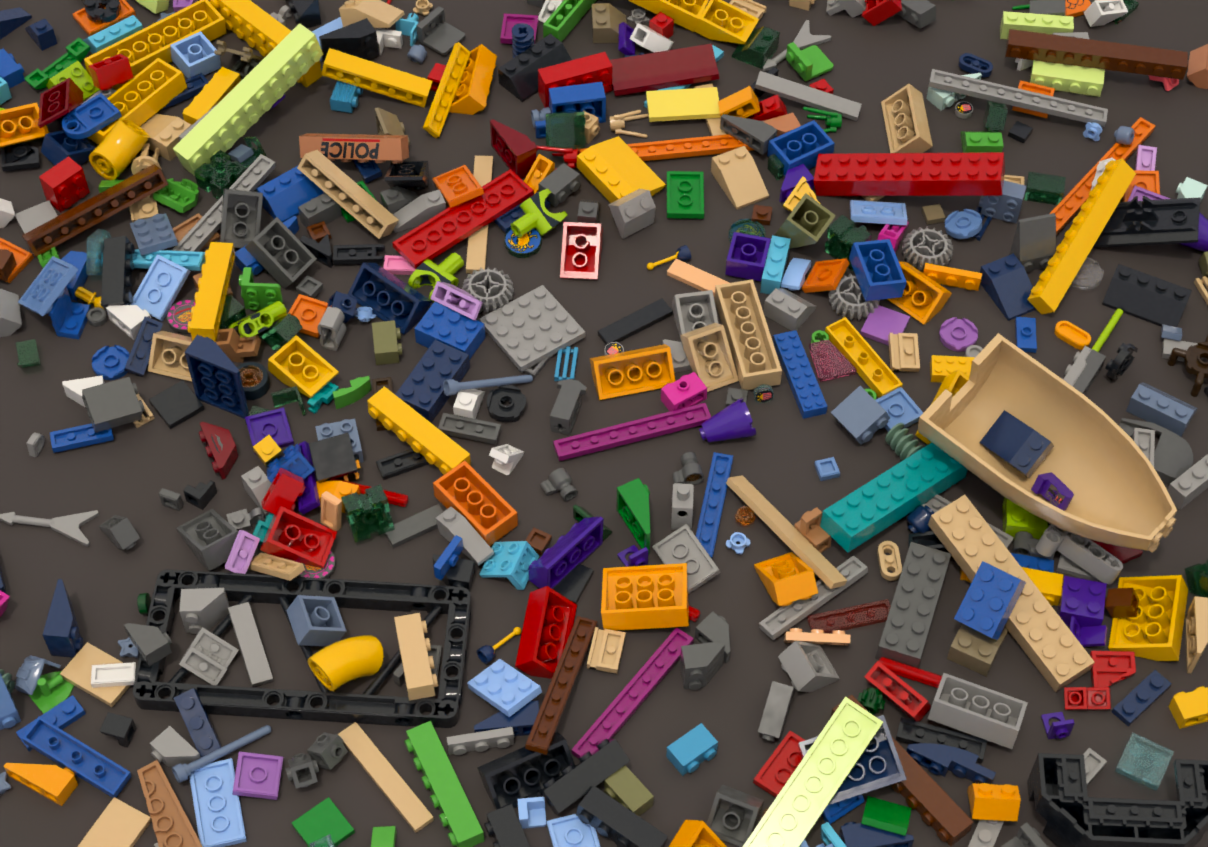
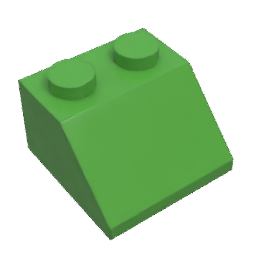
[960,131,1003,153]

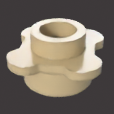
[413,0,433,16]

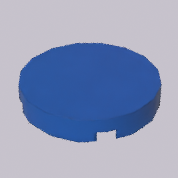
[92,345,130,380]

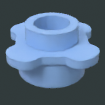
[1083,122,1103,141]
[355,307,376,322]
[726,532,750,554]

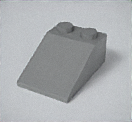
[672,290,719,349]

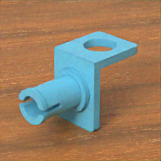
[396,13,419,46]

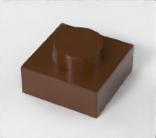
[751,205,772,226]
[307,221,331,243]
[525,527,552,555]

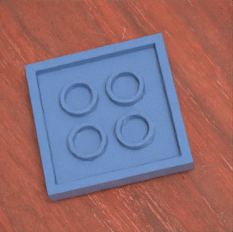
[18,256,78,317]

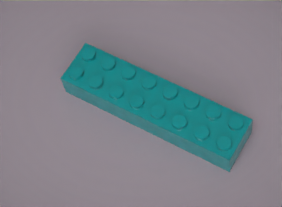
[820,443,968,552]

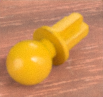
[75,287,104,309]

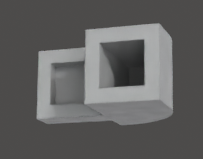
[826,0,866,18]

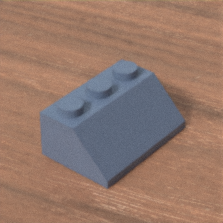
[1126,382,1198,437]

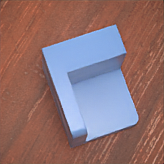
[518,797,547,829]

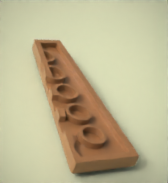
[137,760,203,847]

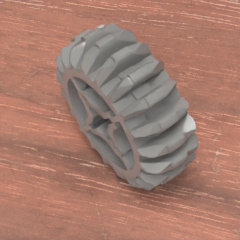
[902,227,953,271]
[462,266,514,314]
[829,273,880,321]

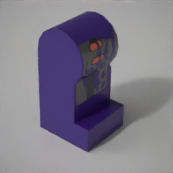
[1031,472,1074,511]

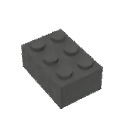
[245,217,317,289]

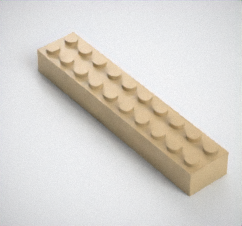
[928,495,1095,693]

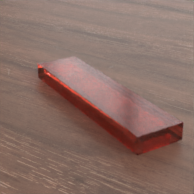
[807,599,891,634]

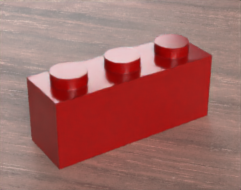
[864,661,931,722]

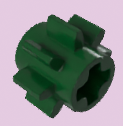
[857,688,886,715]

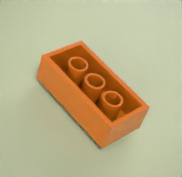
[433,461,518,546]

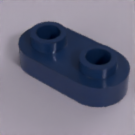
[958,53,993,77]

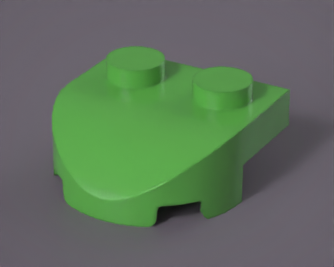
[153,178,199,213]

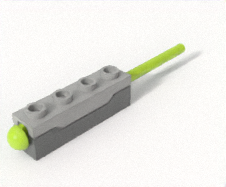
[1061,309,1123,395]

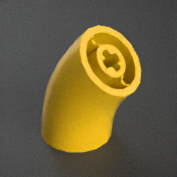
[89,118,150,180]
[307,635,383,691]

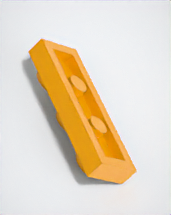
[923,263,982,291]

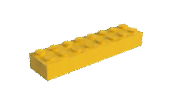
[825,317,903,398]
[930,355,975,383]

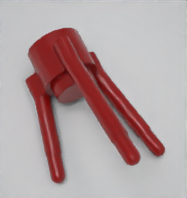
[537,146,581,170]

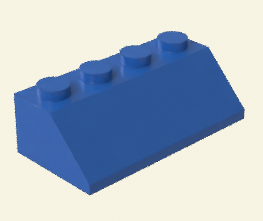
[257,166,325,223]

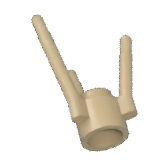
[610,110,649,138]

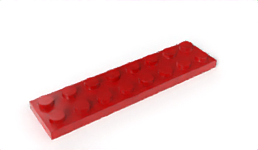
[392,169,534,269]

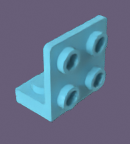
[479,541,539,590]

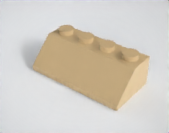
[881,84,933,153]

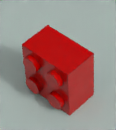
[39,156,90,213]

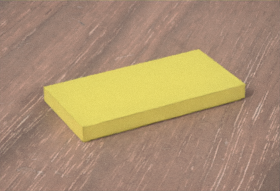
[646,87,721,122]

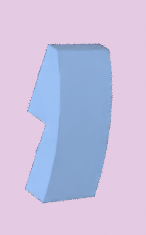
[781,258,811,291]

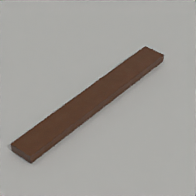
[525,616,598,755]

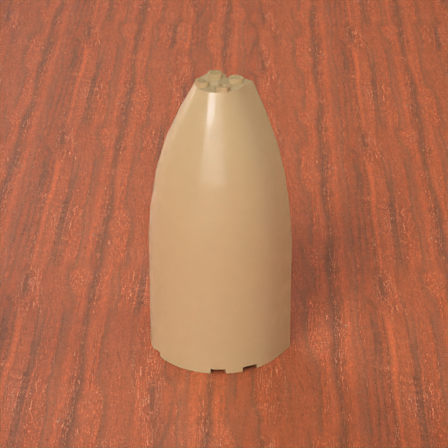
[918,333,1177,553]

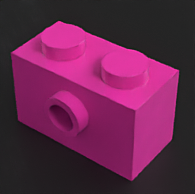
[661,372,707,411]

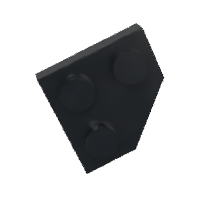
[1,142,40,172]

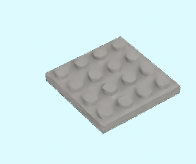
[479,285,586,372]

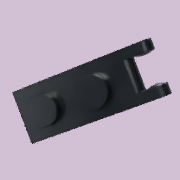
[333,244,385,265]

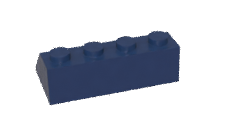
[348,262,432,334]

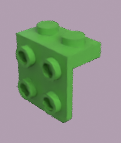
[786,42,834,82]
[239,267,283,310]

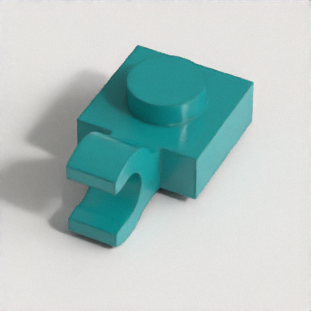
[307,382,339,414]
[252,512,274,545]

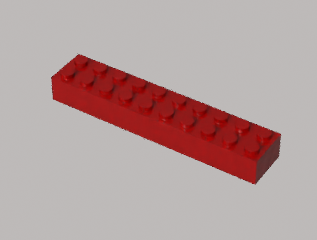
[814,152,1005,196]

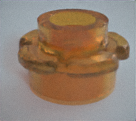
[735,506,755,526]

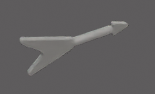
[763,20,831,72]
[0,510,99,547]

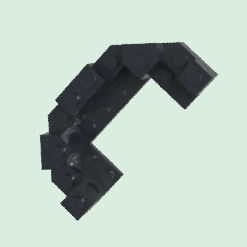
[1027,753,1208,847]

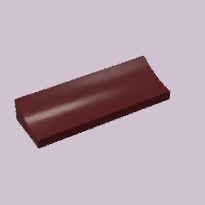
[610,43,719,96]

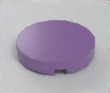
[939,317,978,352]

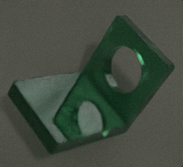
[238,137,266,169]
[16,339,41,369]
[271,386,306,416]

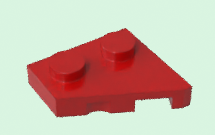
[1090,651,1136,687]

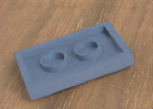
[130,213,178,256]

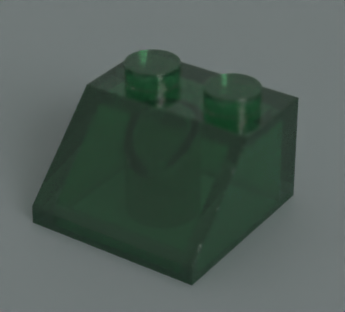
[732,26,780,69]
[546,111,586,149]

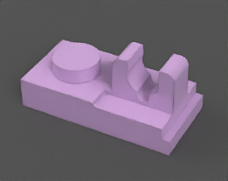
[1135,145,1157,171]
[225,530,260,574]

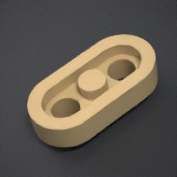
[877,541,902,581]

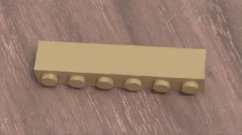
[297,150,399,239]

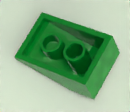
[616,478,650,555]

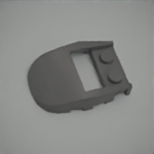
[1119,418,1193,485]

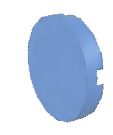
[945,209,983,239]

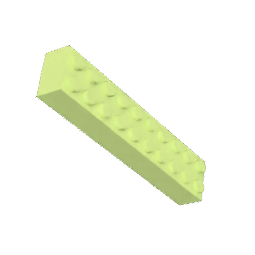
[173,23,324,179]

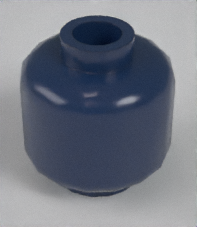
[907,505,935,533]

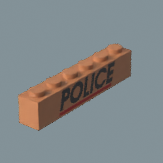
[299,133,409,163]

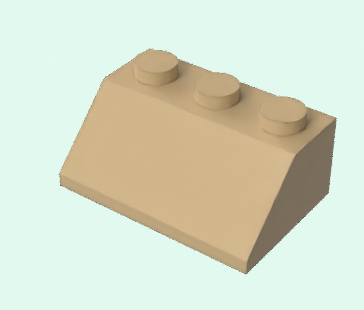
[148,331,192,382]

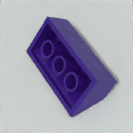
[528,517,604,589]

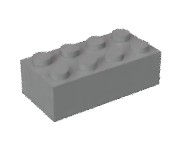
[928,673,1028,749]

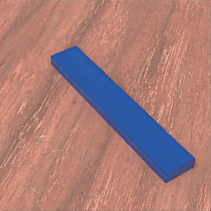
[696,452,733,559]

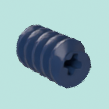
[512,23,534,58]

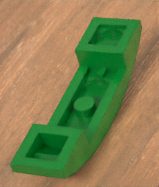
[24,38,91,90]

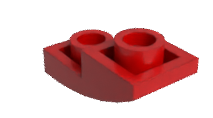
[1064,687,1111,710]

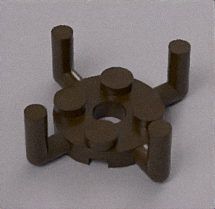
[1167,336,1208,397]

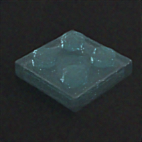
[1115,732,1174,791]

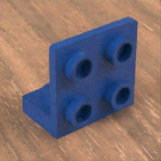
[48,286,91,340]
[267,443,315,483]

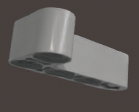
[1036,524,1123,584]

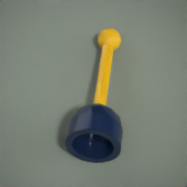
[647,245,691,270]
[476,627,521,664]

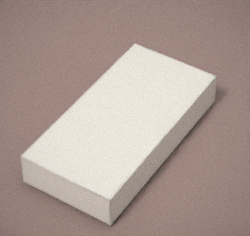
[91,662,137,688]

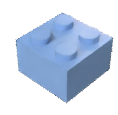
[170,31,221,79]

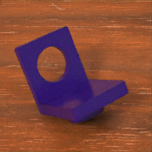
[617,545,648,567]
[1070,616,1107,647]
[1041,712,1075,740]

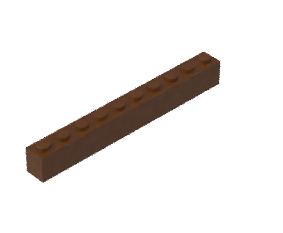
[1005,29,1188,80]

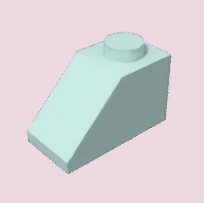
[1176,177,1208,201]

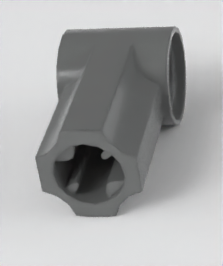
[1012,531,1054,560]

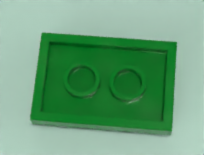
[667,171,704,219]

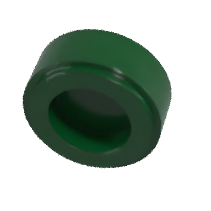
[137,593,151,615]

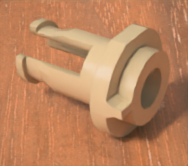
[131,143,162,175]

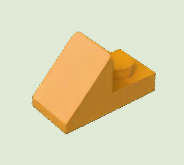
[524,154,555,194]

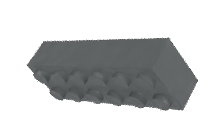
[875,542,951,668]

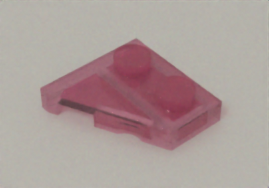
[809,340,857,382]

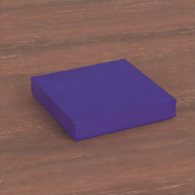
[245,407,294,454]

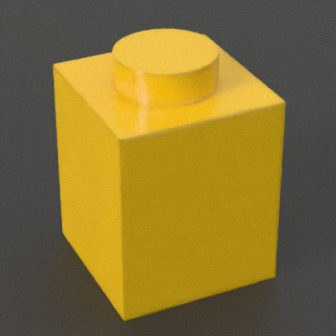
[253,435,282,466]

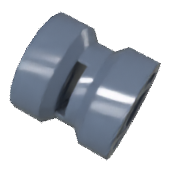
[531,107,552,128]

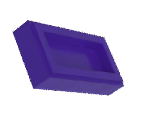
[618,22,635,55]

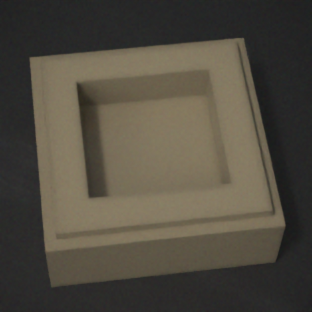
[921,204,946,225]

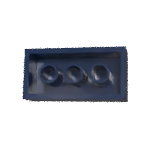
[395,340,470,423]

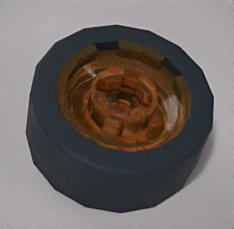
[237,362,270,400]

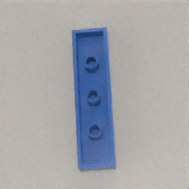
[773,330,827,419]
[22,716,132,798]

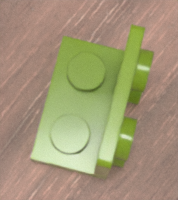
[47,61,100,101]

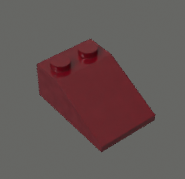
[38,78,83,128]
[490,119,538,179]

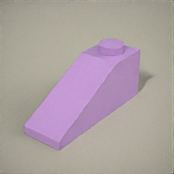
[430,281,483,320]

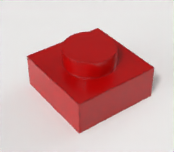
[809,79,834,94]

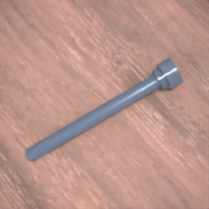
[443,375,533,396]
[172,725,272,783]

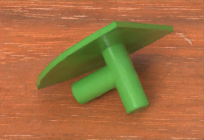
[28,671,74,714]

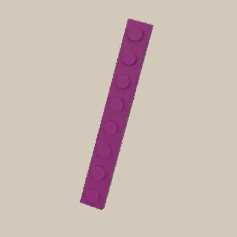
[553,403,711,461]
[571,627,694,758]

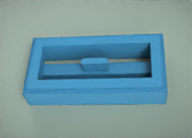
[554,346,578,381]

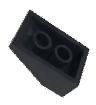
[319,18,379,63]
[385,161,429,190]

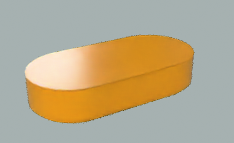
[1054,321,1091,350]

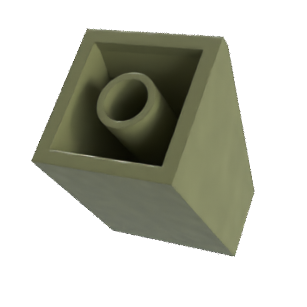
[774,193,836,249]

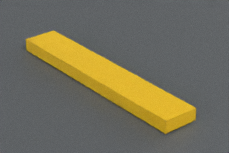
[423,42,471,138]

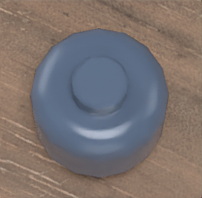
[407,45,427,64]
[1114,126,1135,145]

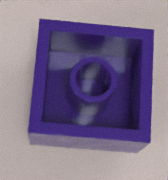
[725,232,771,281]
[1057,576,1107,627]

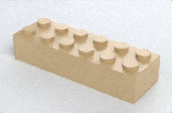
[714,279,782,390]

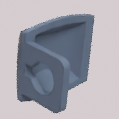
[15,655,61,695]

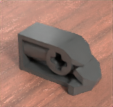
[550,379,587,436]

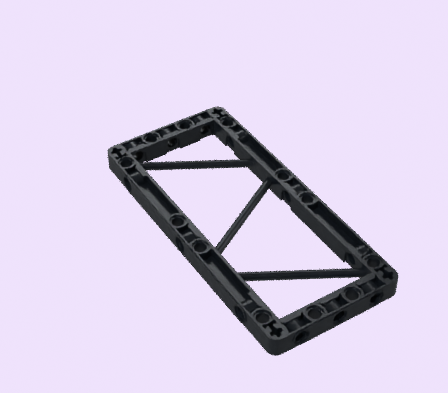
[133,570,471,728]

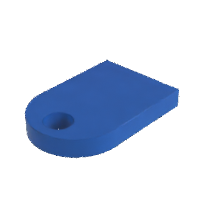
[62,93,122,139]

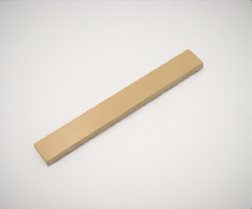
[466,156,493,274]
[726,475,847,589]

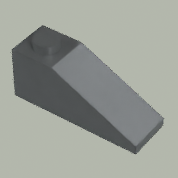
[720,114,777,155]

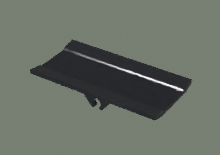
[1093,196,1201,248]

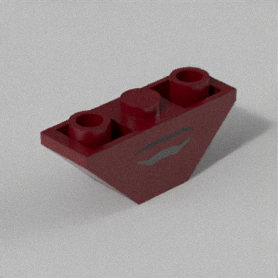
[198,422,238,480]

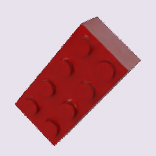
[538,52,613,108]

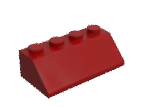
[515,586,577,679]

